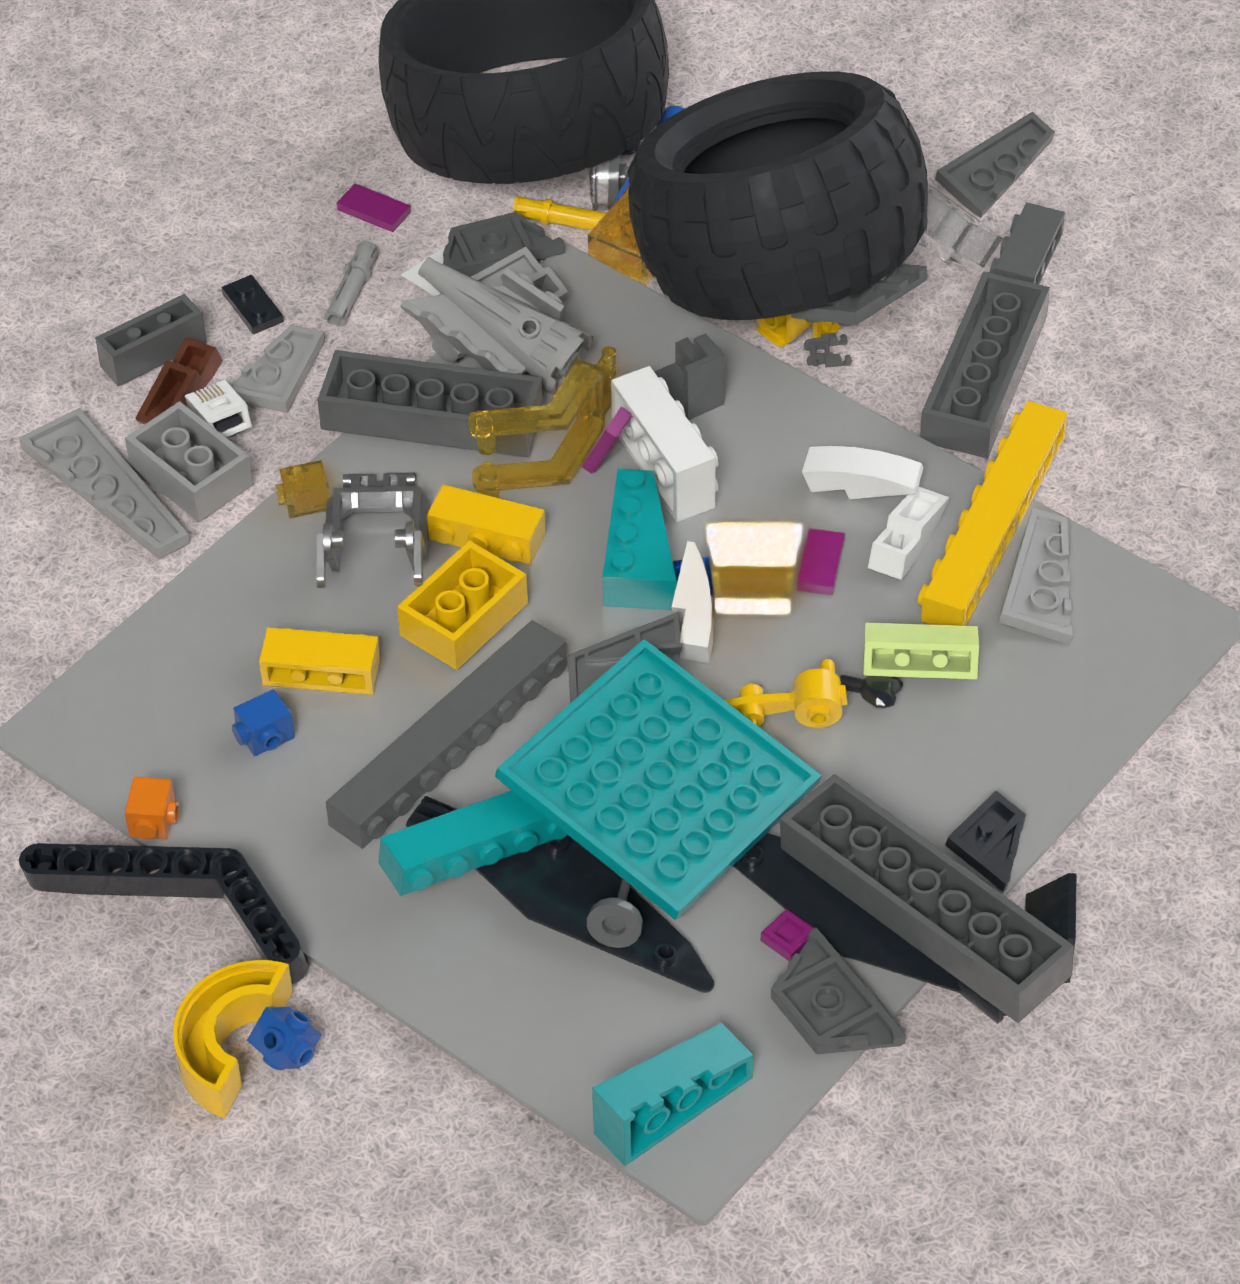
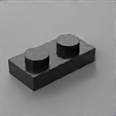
[221,274,284,335]

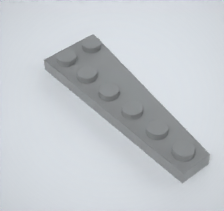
[19,408,190,559]

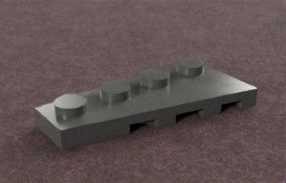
[935,111,1055,218]

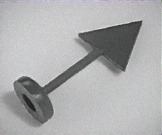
[587,878,643,948]

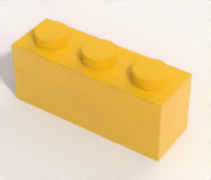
[427,484,546,565]
[259,627,381,695]

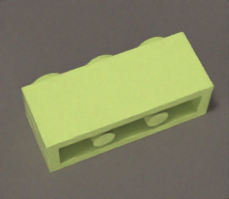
[864,623,979,679]

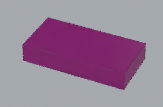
[337,183,411,232]
[582,407,632,474]
[797,528,845,595]

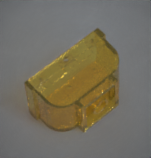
[706,521,802,614]

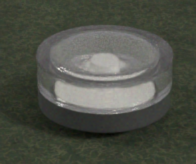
[589,155,626,211]

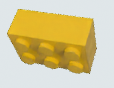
[397,540,528,670]

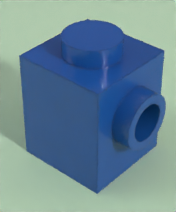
[232,689,295,757]

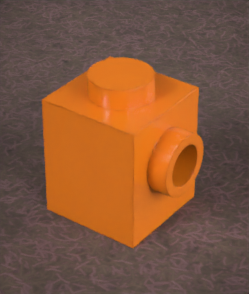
[125,776,179,840]

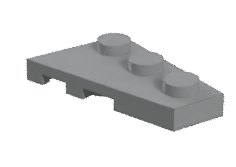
[227,325,324,413]

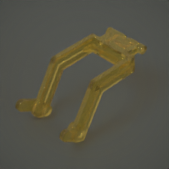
[468,346,616,498]

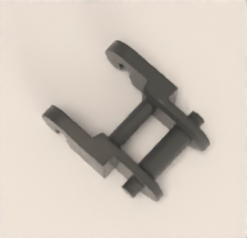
[803,333,852,368]

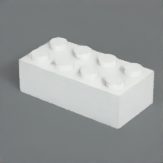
[611,366,719,522]

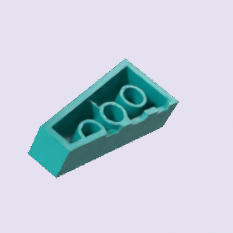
[602,468,677,611]
[592,1023,753,1166]

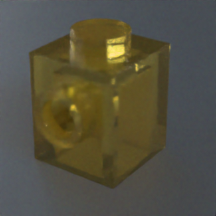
[275,460,330,519]

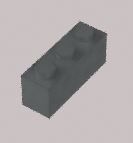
[989,202,1065,284]
[95,294,207,386]

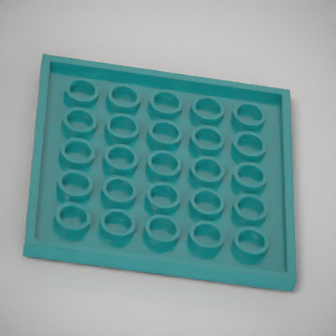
[495,639,822,920]

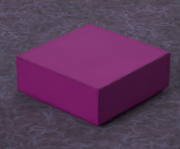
[760,909,814,962]

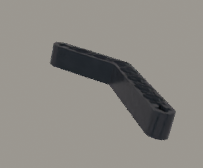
[19,843,308,984]

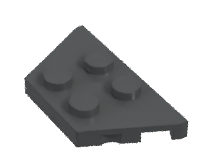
[443,212,565,277]
[771,927,906,1054]

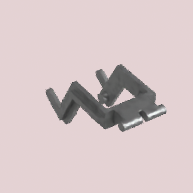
[316,472,429,588]

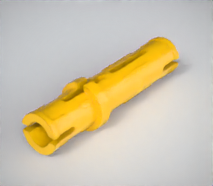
[513,196,615,235]

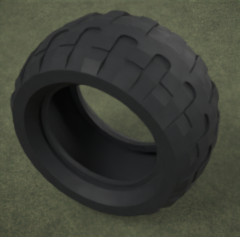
[628,71,928,320]

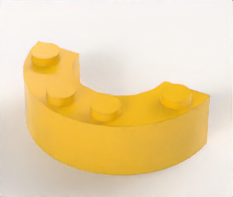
[173,960,293,1119]

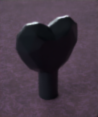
[840,674,903,708]

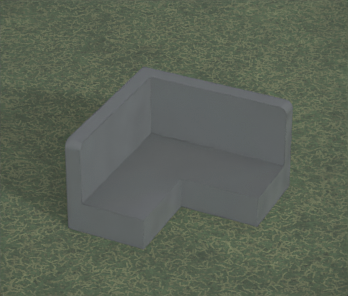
[654,333,724,420]

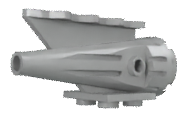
[401,257,593,395]

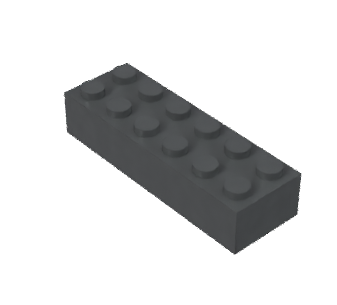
[920,271,1050,459]
[317,350,543,457]

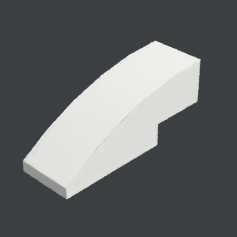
[802,446,923,499]
[868,486,949,580]
[672,541,714,664]

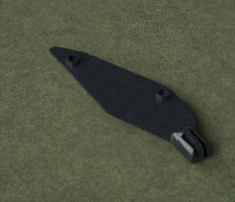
[406,796,714,993]
[733,833,1007,1024]

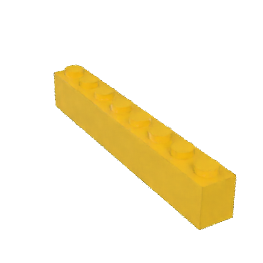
[917,400,1068,626]

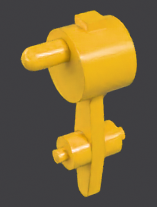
[725,659,848,728]

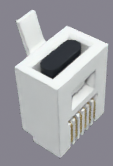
[185,379,252,437]

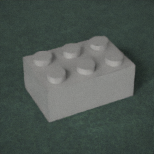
[125,401,253,522]

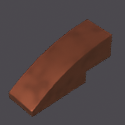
[135,337,223,424]

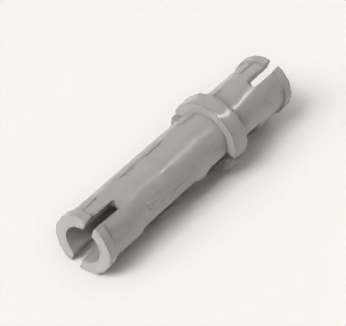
[324,241,378,327]

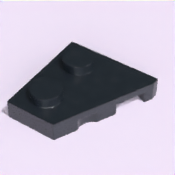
[945,791,1026,892]

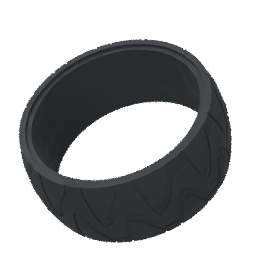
[378,0,669,184]

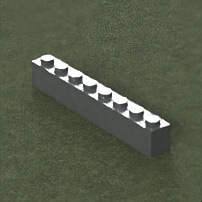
[326,620,567,849]

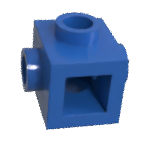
[247,1007,322,1070]

